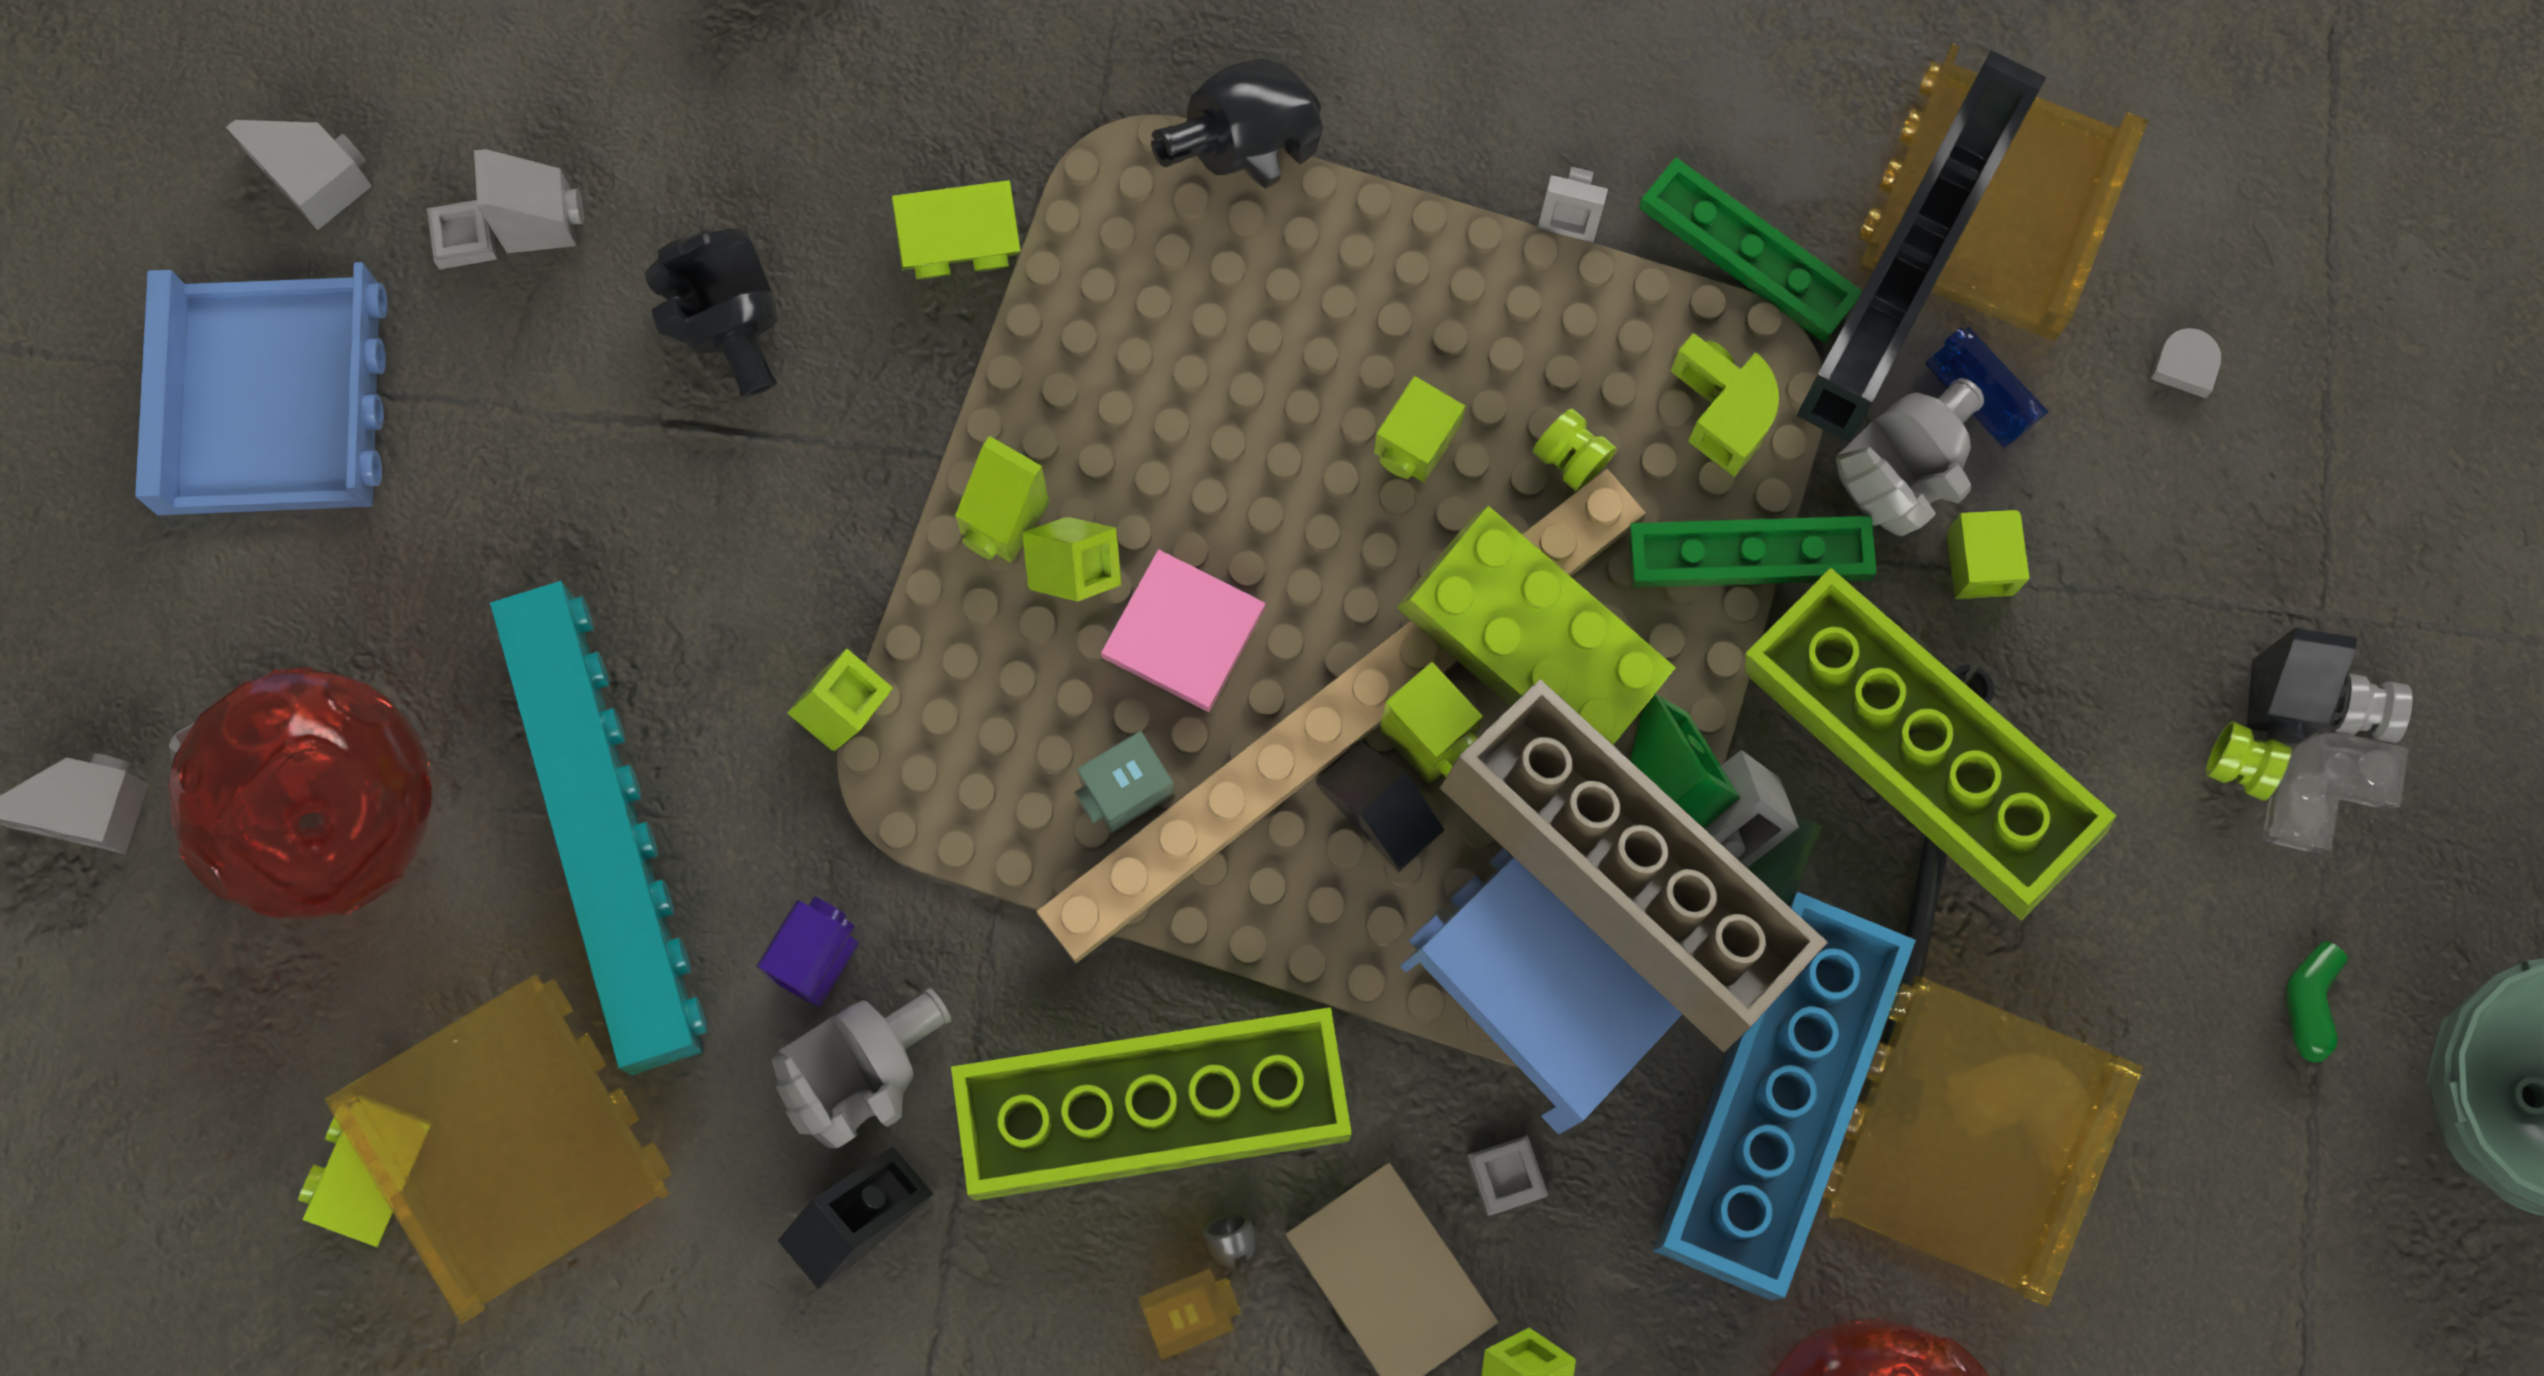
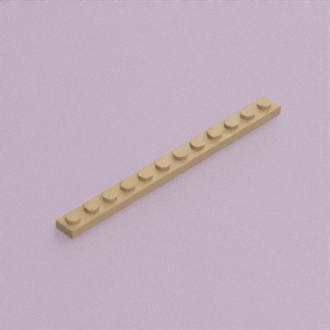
[1036,468,1646,963]

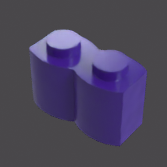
[756,896,859,1009]

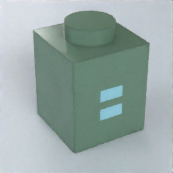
[1074,731,1175,833]

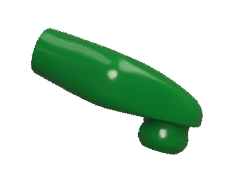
[2285,941,2348,1062]

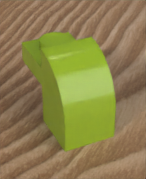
[1670,333,1779,478]

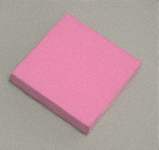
[1101,549,1266,712]

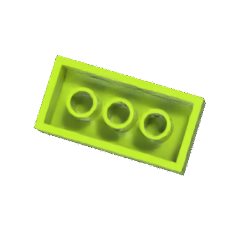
[1396,506,1676,745]

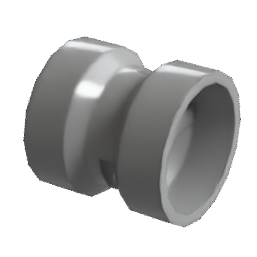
[2329,673,2413,743]

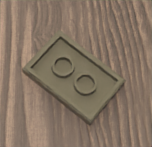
[1285,1162,1499,1376]

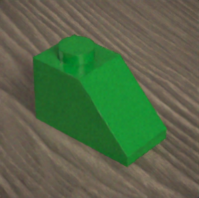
[1630,693,1740,829]

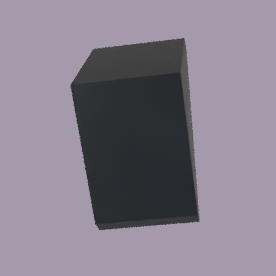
[1315,741,1444,873]

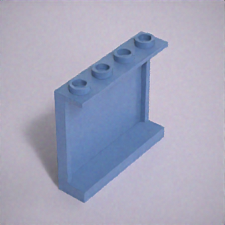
[135,262,388,515]
[1400,847,1682,1135]

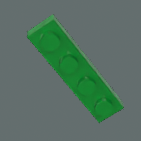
[1638,157,1863,344]
[1628,516,1877,588]

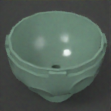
[2426,958,2544,1216]

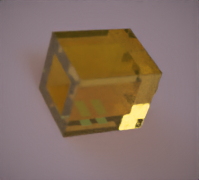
[1138,1268,1241,1361]

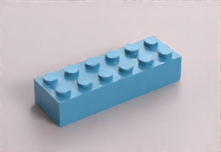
[1652,892,1916,1301]

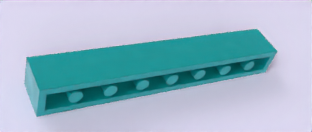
[490,581,708,1075]

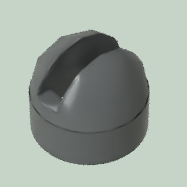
[1202,1213,1256,1268]

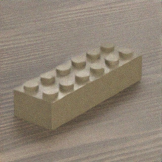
[1440,679,1828,1052]

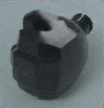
[1151,58,1323,189]
[645,229,778,398]

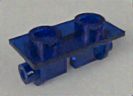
[1925,326,2048,449]

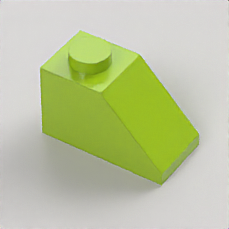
[955,436,1050,563]

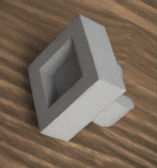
[1537,166,1608,243]

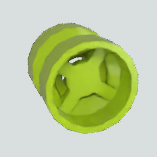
[1532,408,1617,492]
[2205,721,2291,801]

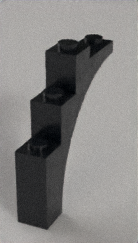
[1796,50,2046,443]

